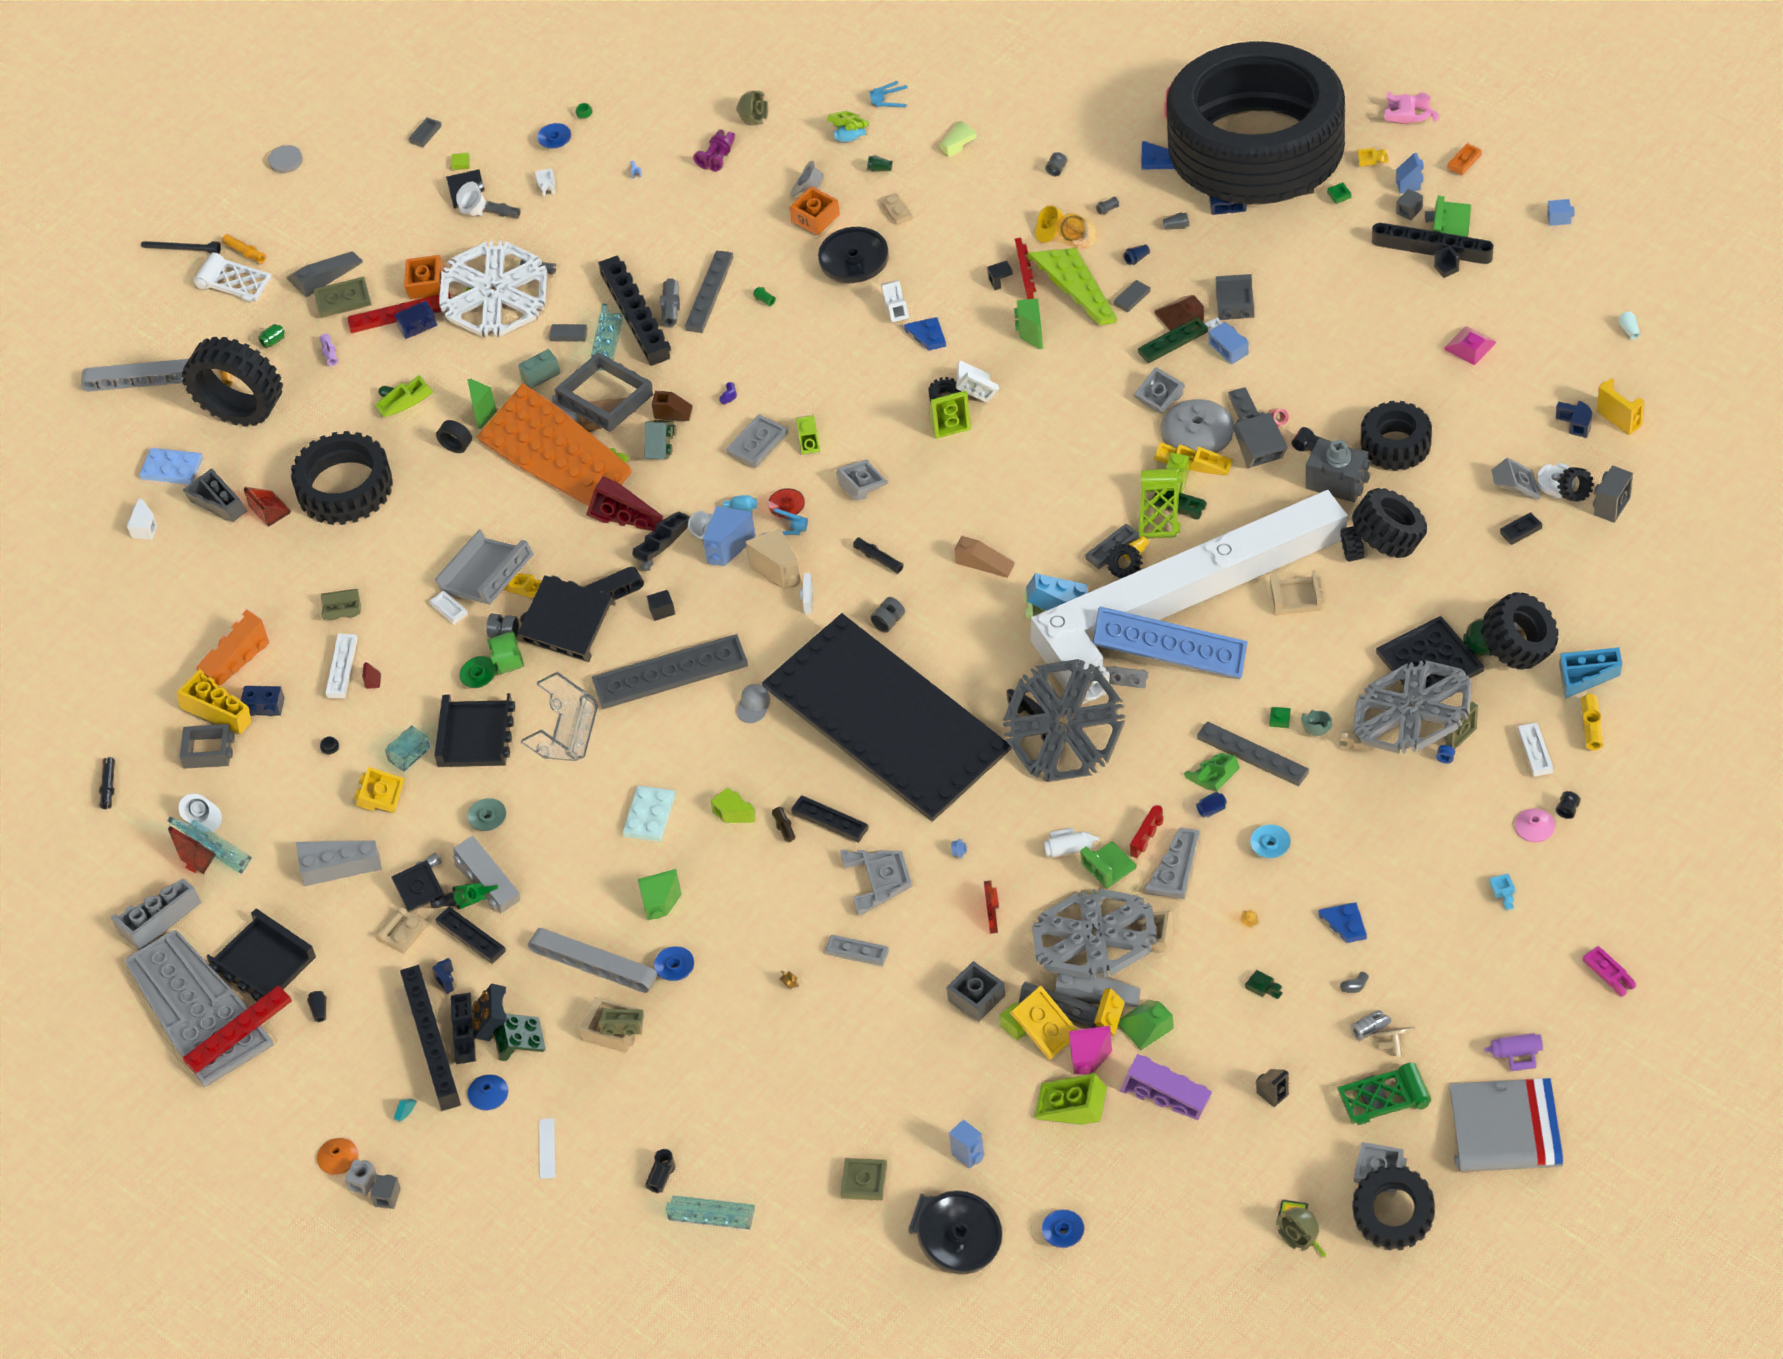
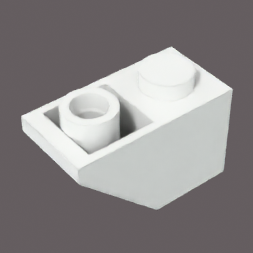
[127,499,158,540]

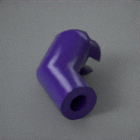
[719,382,737,405]

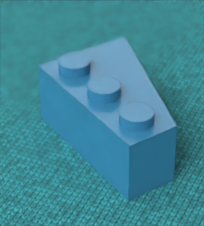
[1026,573,1088,611]
[1559,647,1623,699]

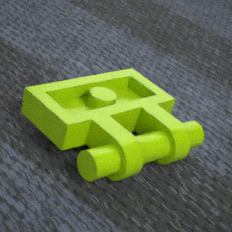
[827,110,869,131]

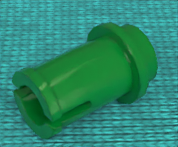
[753,287,776,306]

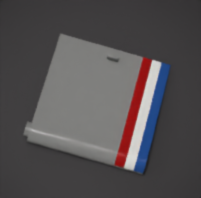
[1450,1078,1563,1172]

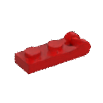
[1130,805,1164,859]

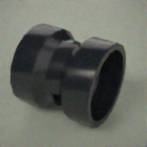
[1556,791,1581,819]

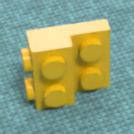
[354,767,405,813]

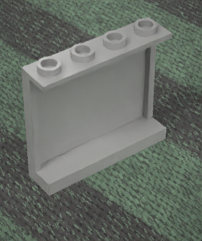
[435,529,534,605]

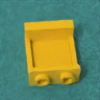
[1597,378,1645,435]

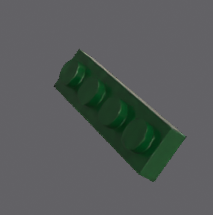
[1138,317,1208,364]

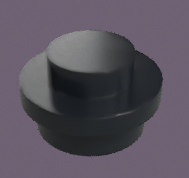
[320,736,339,755]

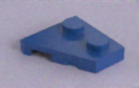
[904,317,946,351]
[1318,902,1367,943]

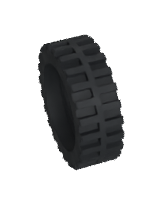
[182,336,283,427]
[291,431,393,525]

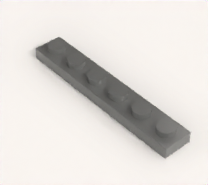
[685,250,734,333]
[1197,721,1309,787]

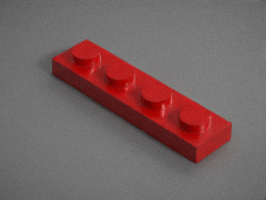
[1015,237,1036,299]

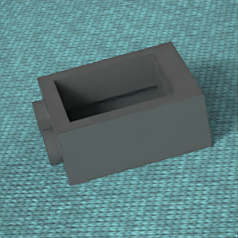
[180,724,235,769]

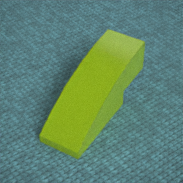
[375,375,434,417]

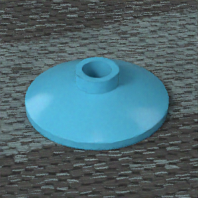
[1250,825,1291,858]

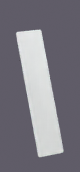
[539,1118,555,1179]

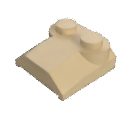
[1130,910,1174,953]

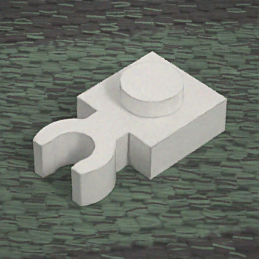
[535,168,556,196]

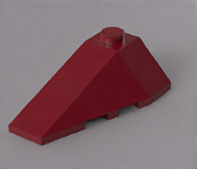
[586,476,664,531]

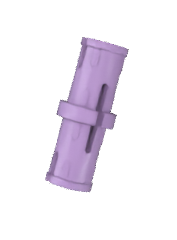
[319,334,338,366]

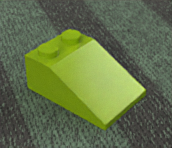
[929,391,971,439]
[1035,1073,1107,1125]

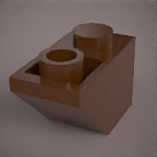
[652,391,693,421]

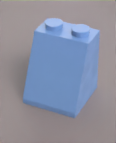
[703,506,756,566]

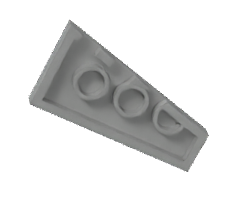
[1145,827,1200,899]

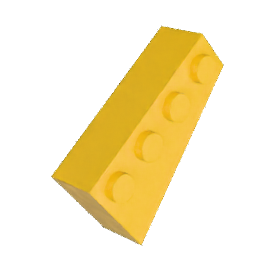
[176,669,252,735]

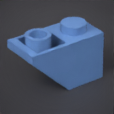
[1396,153,1424,194]

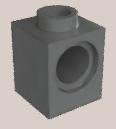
[1396,189,1423,220]

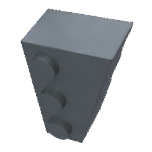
[183,468,247,522]

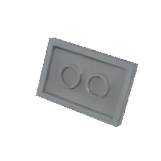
[726,414,788,468]

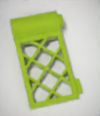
[1139,468,1184,539]

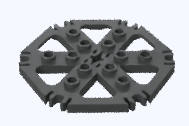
[1003,659,1125,782]

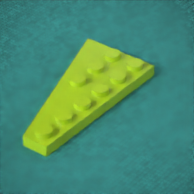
[1027,248,1117,325]

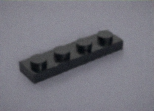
[791,795,869,843]
[435,907,506,964]

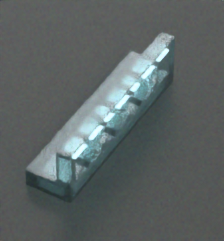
[591,303,622,371]
[666,1195,755,1230]

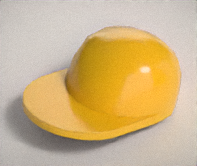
[1035,205,1064,243]

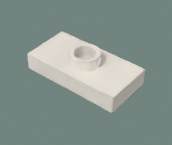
[800,573,813,615]

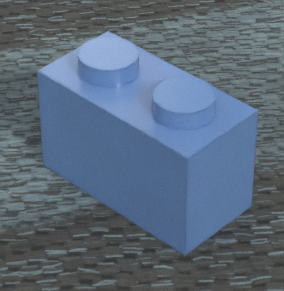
[1208,322,1249,364]
[949,1119,984,1169]

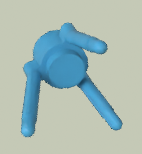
[869,81,908,107]
[762,508,808,535]

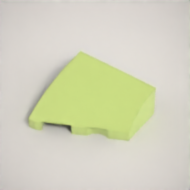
[939,121,977,157]

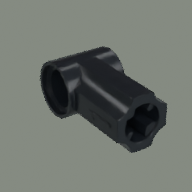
[1291,427,1329,452]
[645,1149,676,1194]

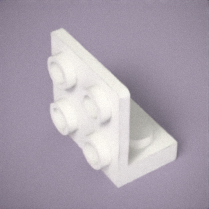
[956,361,999,403]

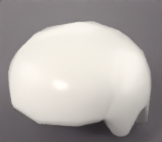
[688,510,713,539]

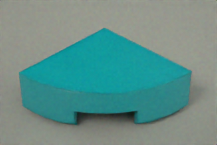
[394,1098,417,1122]

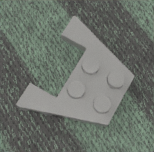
[840,850,912,916]

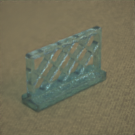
[167,816,252,874]

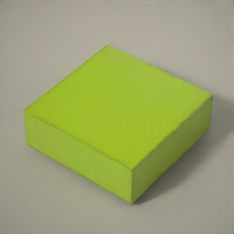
[452,153,470,170]

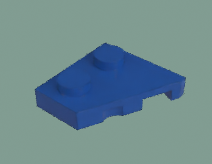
[1141,141,1174,170]

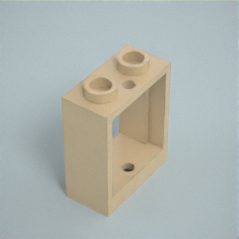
[579,997,638,1053]

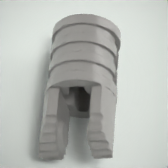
[1350,1010,1391,1041]

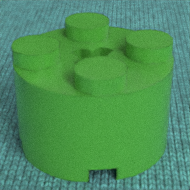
[487,632,524,675]

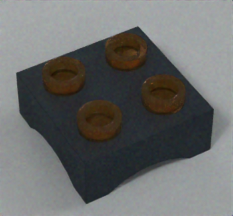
[472,983,507,1041]

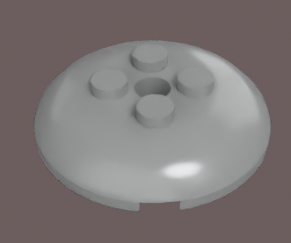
[1161,399,1234,453]

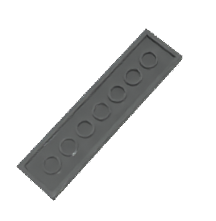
[592,634,748,710]

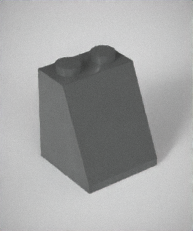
[1233,412,1288,469]

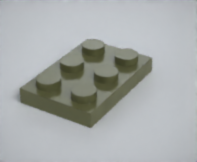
[313,276,372,318]

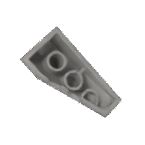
[1056,973,1140,1007]

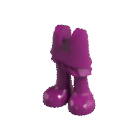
[693,129,735,172]

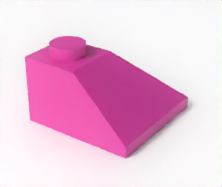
[1445,326,1496,365]
[1069,1026,1112,1075]

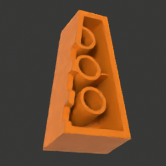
[196,609,269,686]

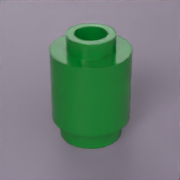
[258,324,285,348]

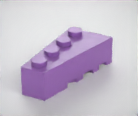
[1119,1054,1212,1120]

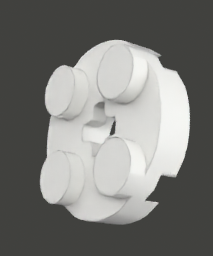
[1537,463,1575,498]

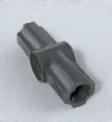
[660,278,680,328]

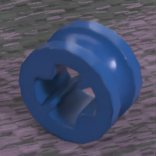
[1436,745,1455,764]

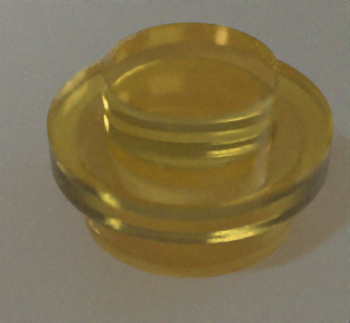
[1240,910,1259,928]

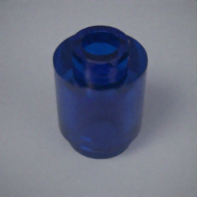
[1196,791,1227,818]

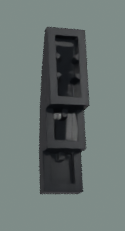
[632,511,690,562]
[451,992,476,1065]

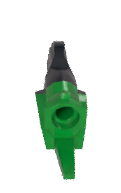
[430,883,499,910]

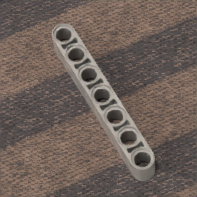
[81,359,189,392]
[527,928,658,993]

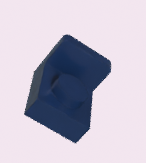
[432,958,454,994]

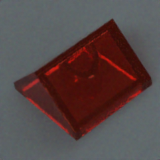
[244,487,291,527]

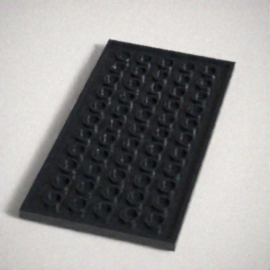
[762,613,1011,822]

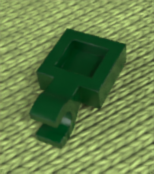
[1245,970,1283,999]

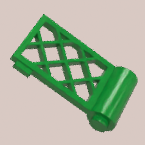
[1338,1062,1432,1125]

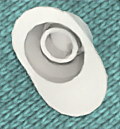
[456,182,486,216]
[179,793,222,833]

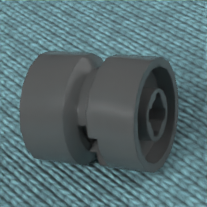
[870,597,905,632]
[486,613,519,638]

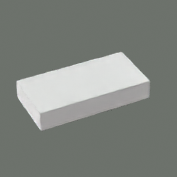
[430,591,468,625]

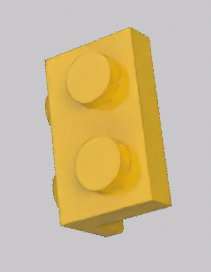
[1094,988,1125,1036]

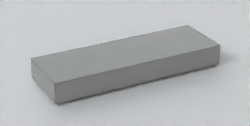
[825,935,889,967]

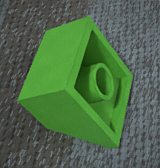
[1014,298,1043,349]

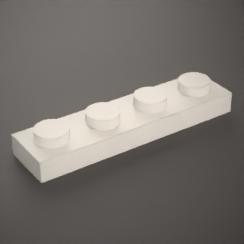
[326,634,358,698]

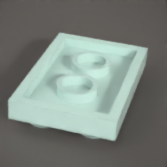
[623,785,676,842]

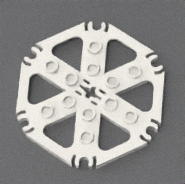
[439,241,547,337]

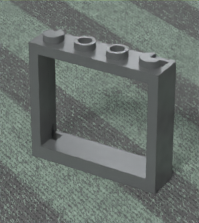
[555,352,653,432]

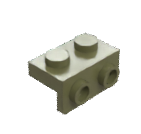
[321,589,361,620]
[599,1009,644,1036]

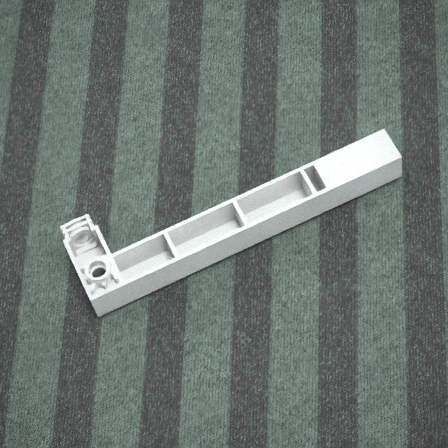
[1030,490,1348,704]

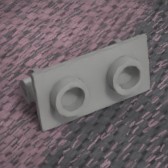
[1108,666,1148,689]

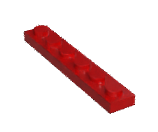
[347,292,451,333]
[182,985,292,1074]

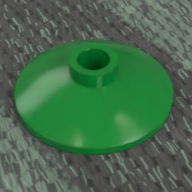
[460,656,496,688]

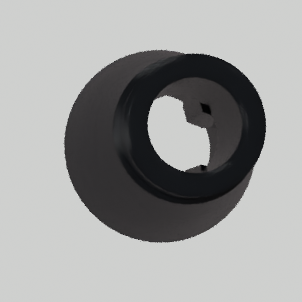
[307,991,327,1022]

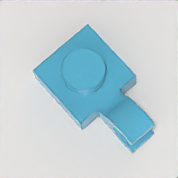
[1489,874,1515,910]

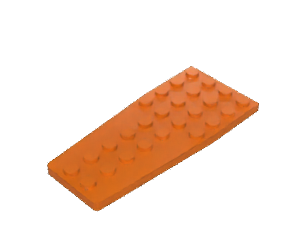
[476,383,632,507]

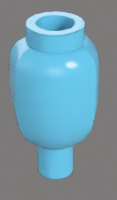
[834,126,866,142]
[723,495,757,512]

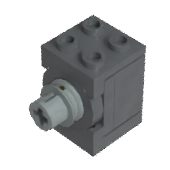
[1306,438,1370,503]

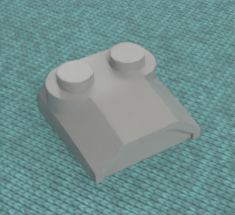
[1134,367,1185,413]
[836,459,888,500]

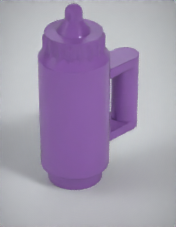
[1484,1033,1543,1071]

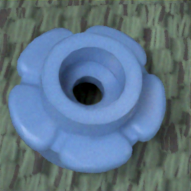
[951,839,967,858]

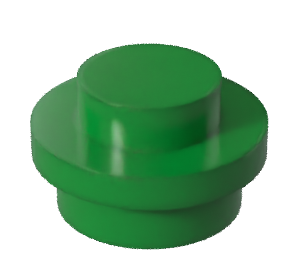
[575,103,593,119]

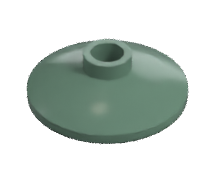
[467,798,506,831]

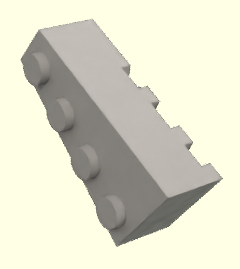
[453,835,520,914]
[110,879,201,950]

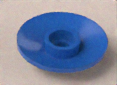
[537,123,571,148]
[654,946,694,981]
[468,1074,508,1111]
[1042,1210,1084,1248]

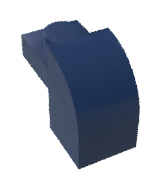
[1556,401,1592,438]

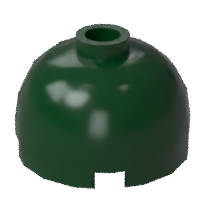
[1463,618,1493,656]

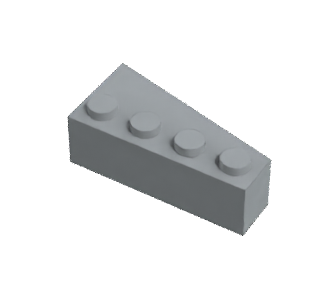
[296,840,382,886]

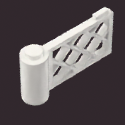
[194,253,272,303]

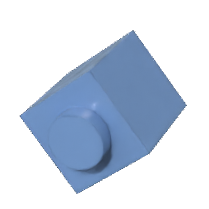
[1547,199,1575,226]

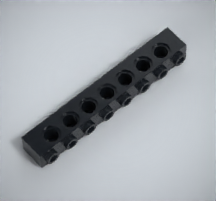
[598,255,671,366]
[400,965,461,1111]

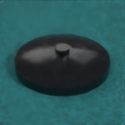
[818,226,889,283]
[917,1191,1002,1274]

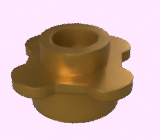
[779,970,800,989]

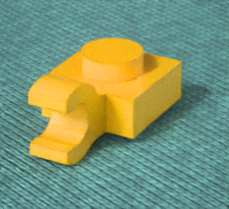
[1357,147,1389,167]

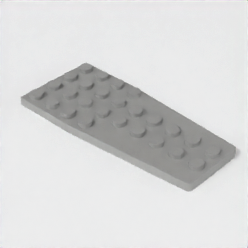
[125,930,274,1088]

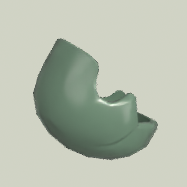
[1301,710,1332,736]

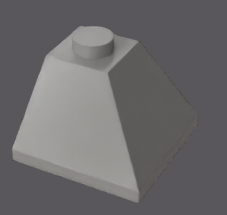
[1491,457,1541,500]

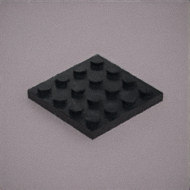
[1376,616,1485,689]

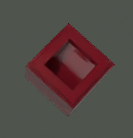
[362,662,381,689]

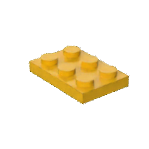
[1010,986,1077,1060]

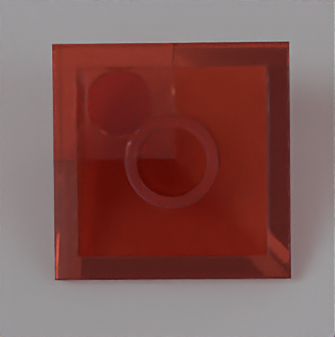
[168,826,216,874]

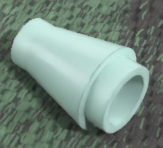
[1619,312,1641,340]

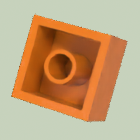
[789,186,840,235]
[404,255,445,300]

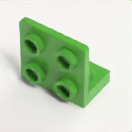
[1432,195,1471,237]
[1080,841,1137,889]

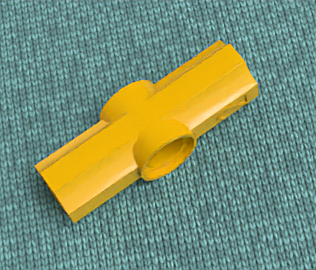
[1580,694,1604,751]

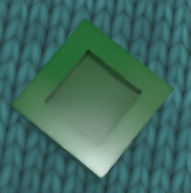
[1327,182,1351,204]
[1269,707,1291,728]

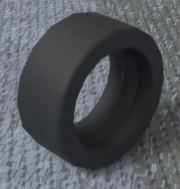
[436,420,472,454]

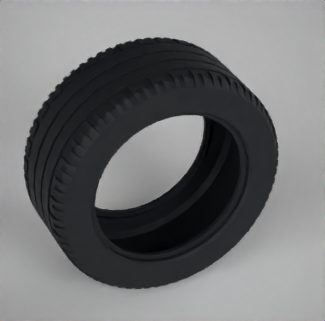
[1166,41,1345,204]

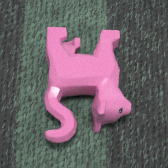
[1385,92,1439,124]

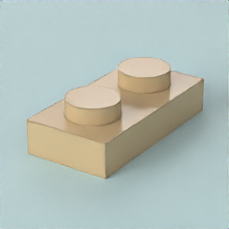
[881,193,912,225]

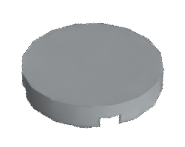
[268,145,303,173]

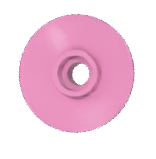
[1515,809,1555,842]

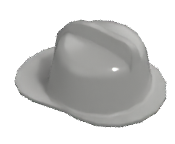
[790,161,823,197]

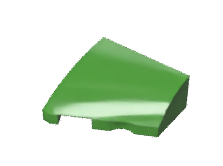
[1184,753,1240,791]

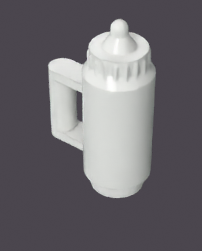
[1044,828,1099,858]

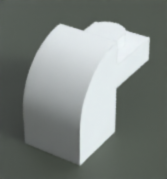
[881,280,909,322]

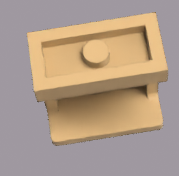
[1270,570,1324,616]

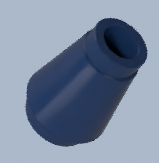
[1123,244,1150,265]

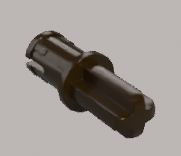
[772,807,795,843]

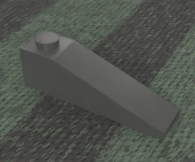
[286,251,363,298]

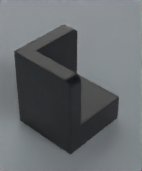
[1434,245,1460,278]
[987,260,1013,291]
[646,590,675,621]

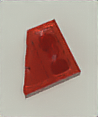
[983,880,999,934]

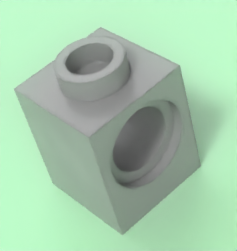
[345,1159,377,1195]

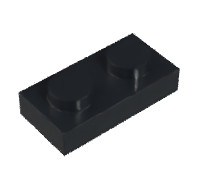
[1500,512,1542,545]

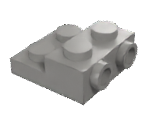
[1354,1142,1407,1194]

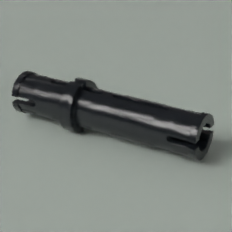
[853,537,904,574]
[99,757,115,809]

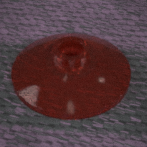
[768,488,805,518]

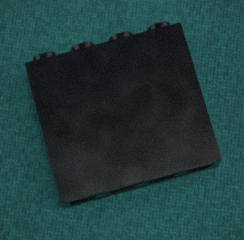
[517,575,616,662]
[434,693,516,767]
[207,908,316,1002]

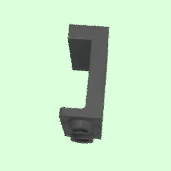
[1215,274,1255,320]

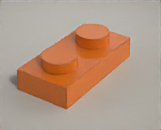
[1447,143,1482,175]

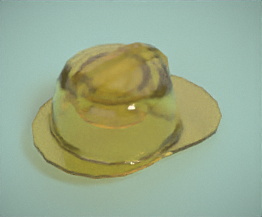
[1057,213,1098,248]

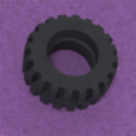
[1361,401,1432,471]
[1352,488,1427,558]
[1482,592,1559,670]
[1352,1164,1435,1251]

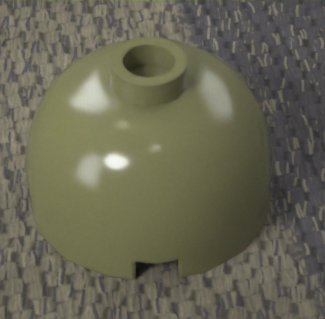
[737,90,768,125]
[1276,1207,1319,1251]

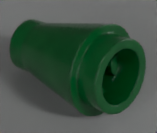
[867,155,893,172]

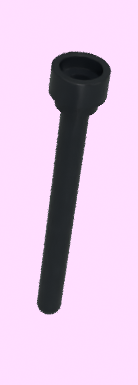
[141,241,221,254]

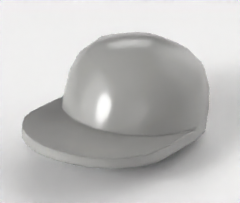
[737,684,770,723]

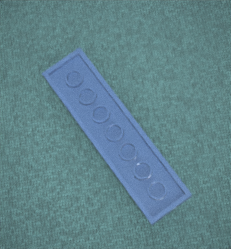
[1092,606,1247,679]

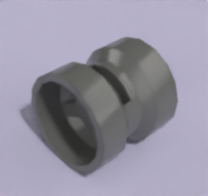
[1045,152,1067,177]

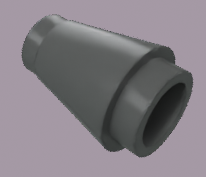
[1163,212,1190,230]

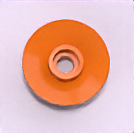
[317,1138,358,1175]

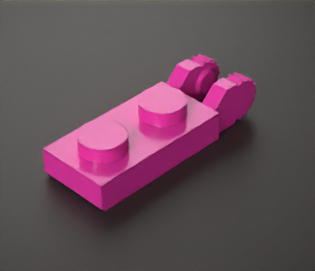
[1582,946,1636,996]

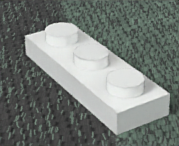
[1518,722,1553,777]

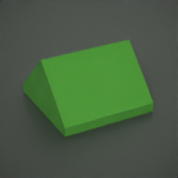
[467,379,497,429]

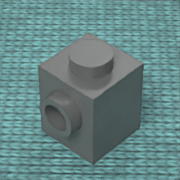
[370,1174,401,1209]

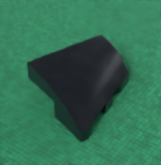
[446,169,484,209]

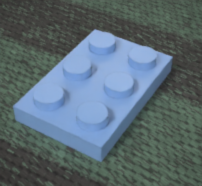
[139,448,203,485]

